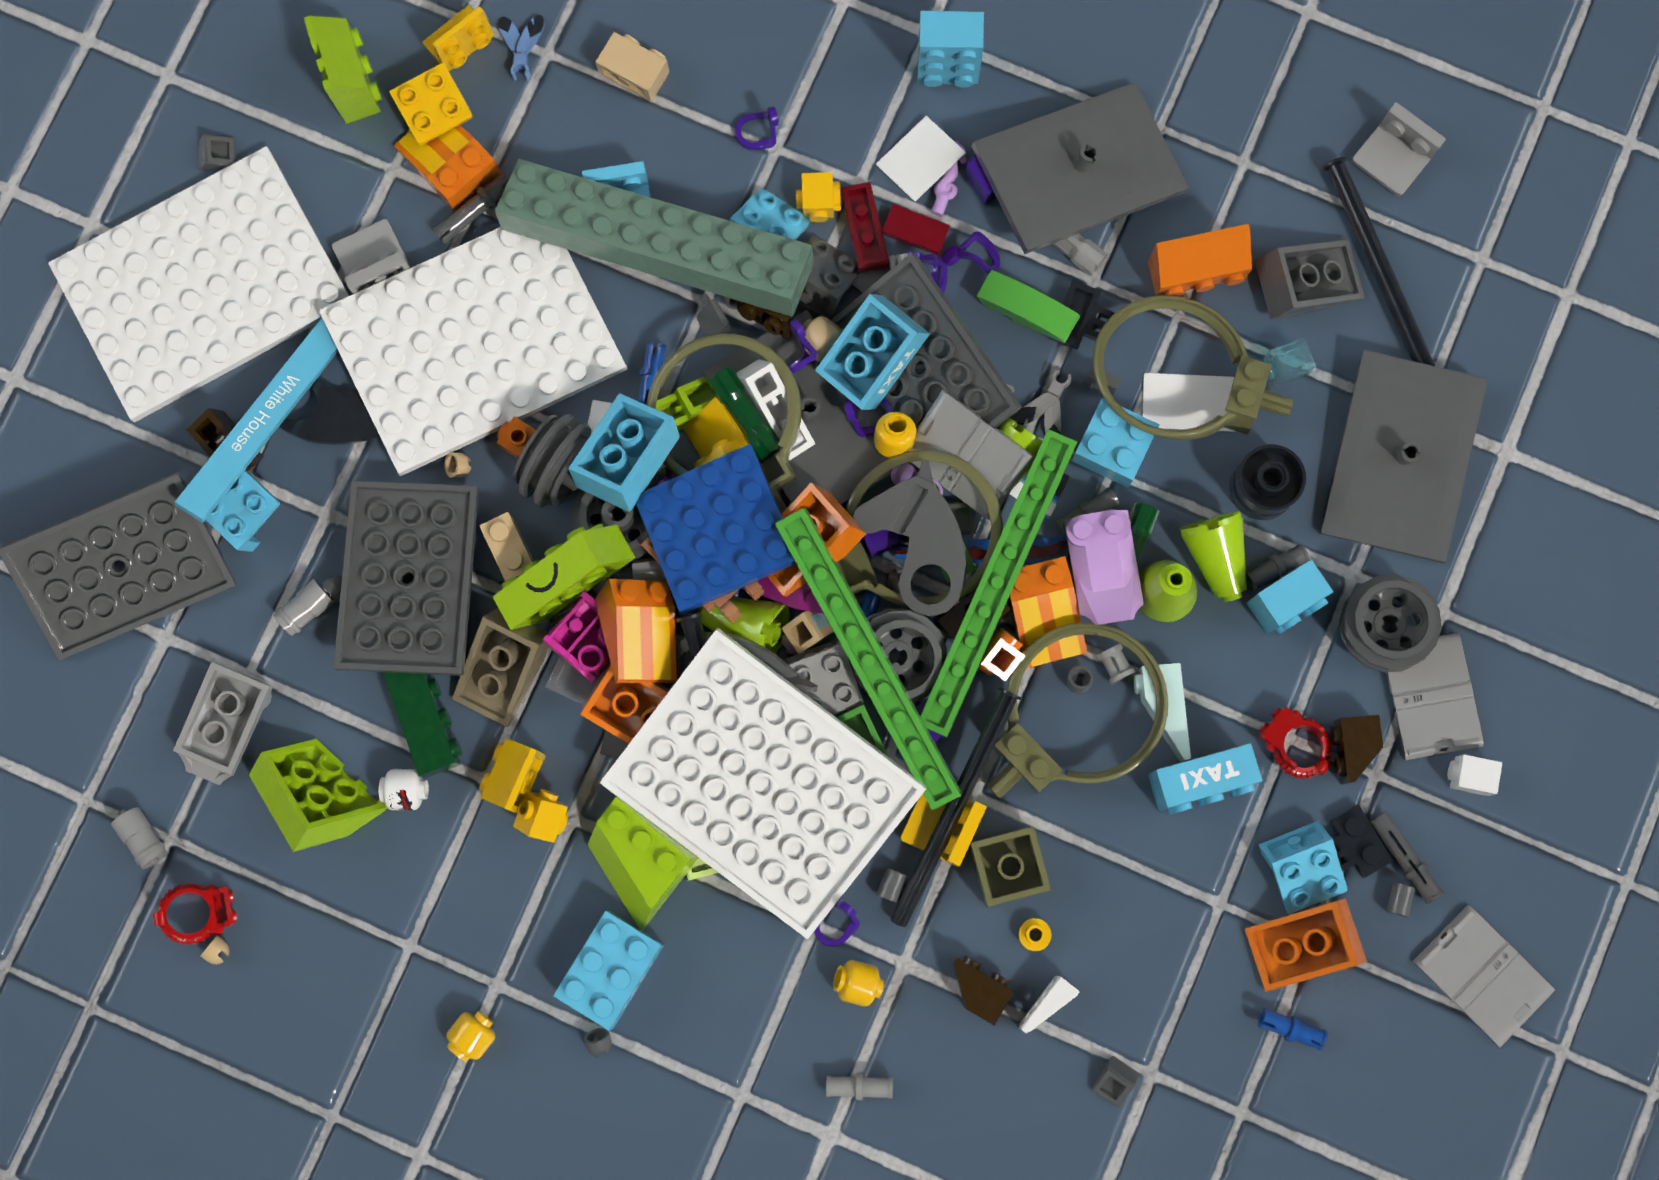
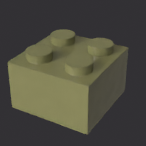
[969,826,1051,907]

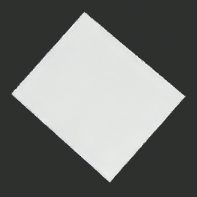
[876,116,966,201]

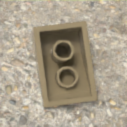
[452,608,549,727]

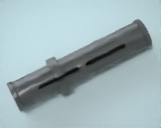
[432,171,510,245]
[1370,811,1444,904]

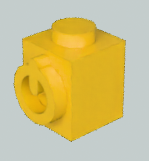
[796,172,841,222]
[513,789,568,843]

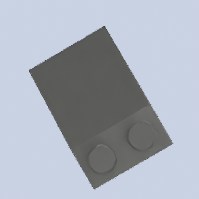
[1254,239,1365,320]

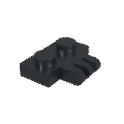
[1049,280,1115,350]
[1329,805,1393,878]

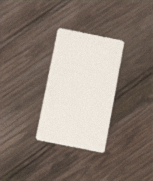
[1143,373,1236,432]

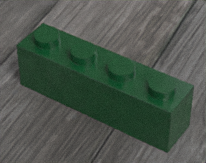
[383,672,463,778]

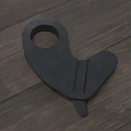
[279,379,380,445]

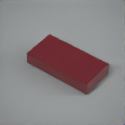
[882,204,950,256]

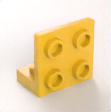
[423,4,494,71]
[389,62,473,145]
[684,397,748,469]
[900,794,987,867]

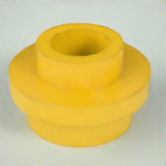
[1019,918,1051,951]

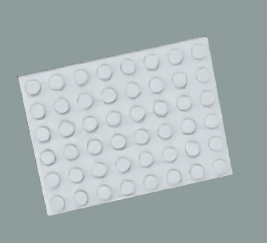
[48,146,350,423]
[319,227,627,476]
[600,628,926,939]

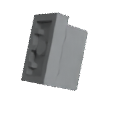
[1352,102,1446,197]
[332,219,411,294]
[782,638,863,715]

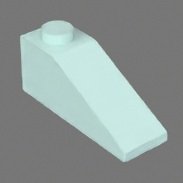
[1134,663,1191,762]

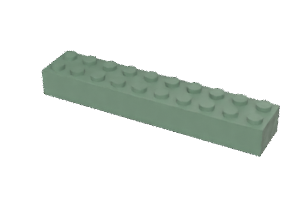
[495,159,814,317]

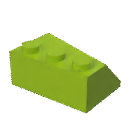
[304,16,382,124]
[249,739,387,852]
[587,796,699,931]

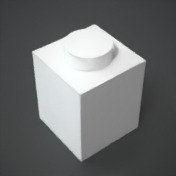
[1447,754,1503,796]

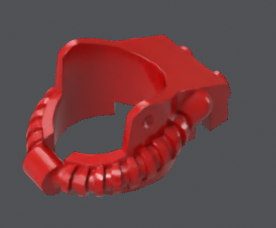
[1258,707,1332,779]
[152,883,237,945]

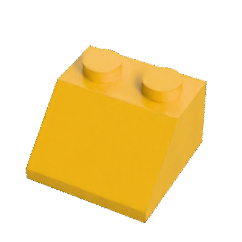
[479,738,546,813]

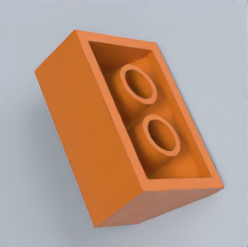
[1148,224,1252,296]

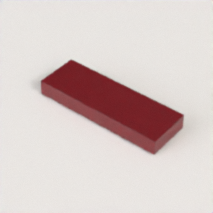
[840,182,889,273]

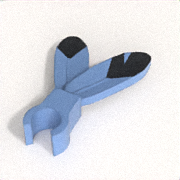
[499,15,544,81]

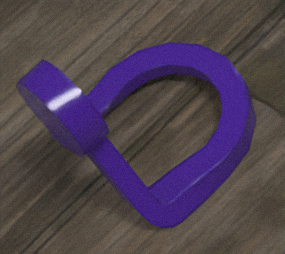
[735,106,779,150]
[942,231,1000,274]
[904,251,948,294]
[788,319,817,374]
[845,398,894,437]
[814,899,860,947]

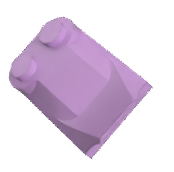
[1064,510,1144,625]

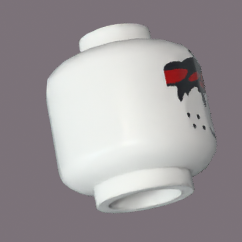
[379,769,429,810]

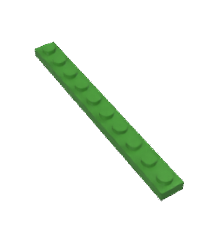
[920,429,1077,737]
[775,507,962,810]

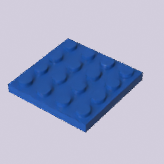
[636,444,796,614]

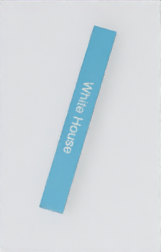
[175,318,338,523]

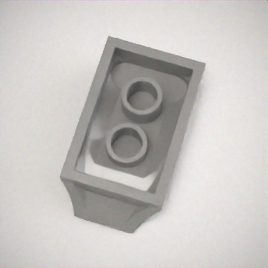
[173,662,273,785]

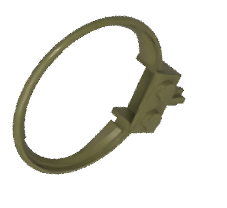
[1093,295,1293,440]
[646,333,802,514]
[836,450,1003,608]
[987,622,1168,799]

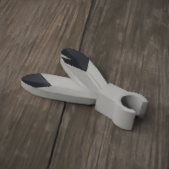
[1015,368,1071,434]

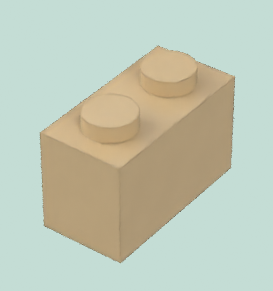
[595,32,669,102]
[479,512,534,581]

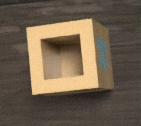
[781,611,834,654]

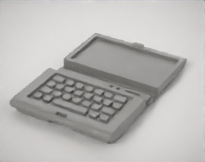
[911,389,1034,520]
[1381,633,1484,760]
[1412,905,1555,1048]

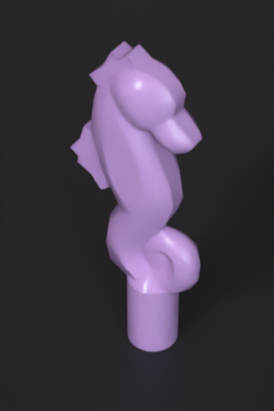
[931,140,967,217]

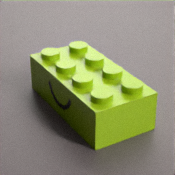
[493,524,635,630]

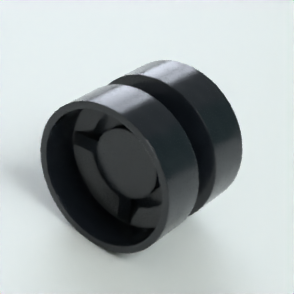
[1229,444,1306,520]

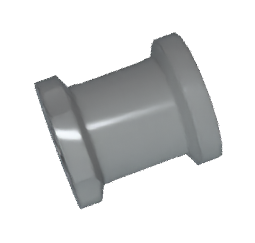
[1096,644,1136,685]

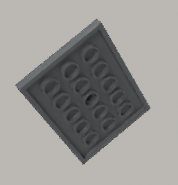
[971,82,1189,254]
[831,253,1022,473]
[702,310,910,506]
[1319,350,1488,563]
[0,471,237,661]
[333,481,479,676]

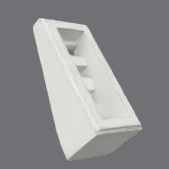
[1018,975,1080,1033]

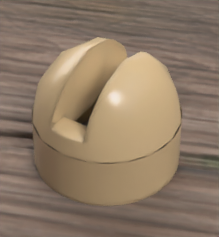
[444,452,472,478]
[200,935,230,965]

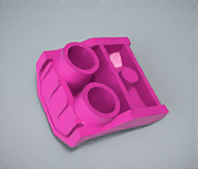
[542,591,611,685]

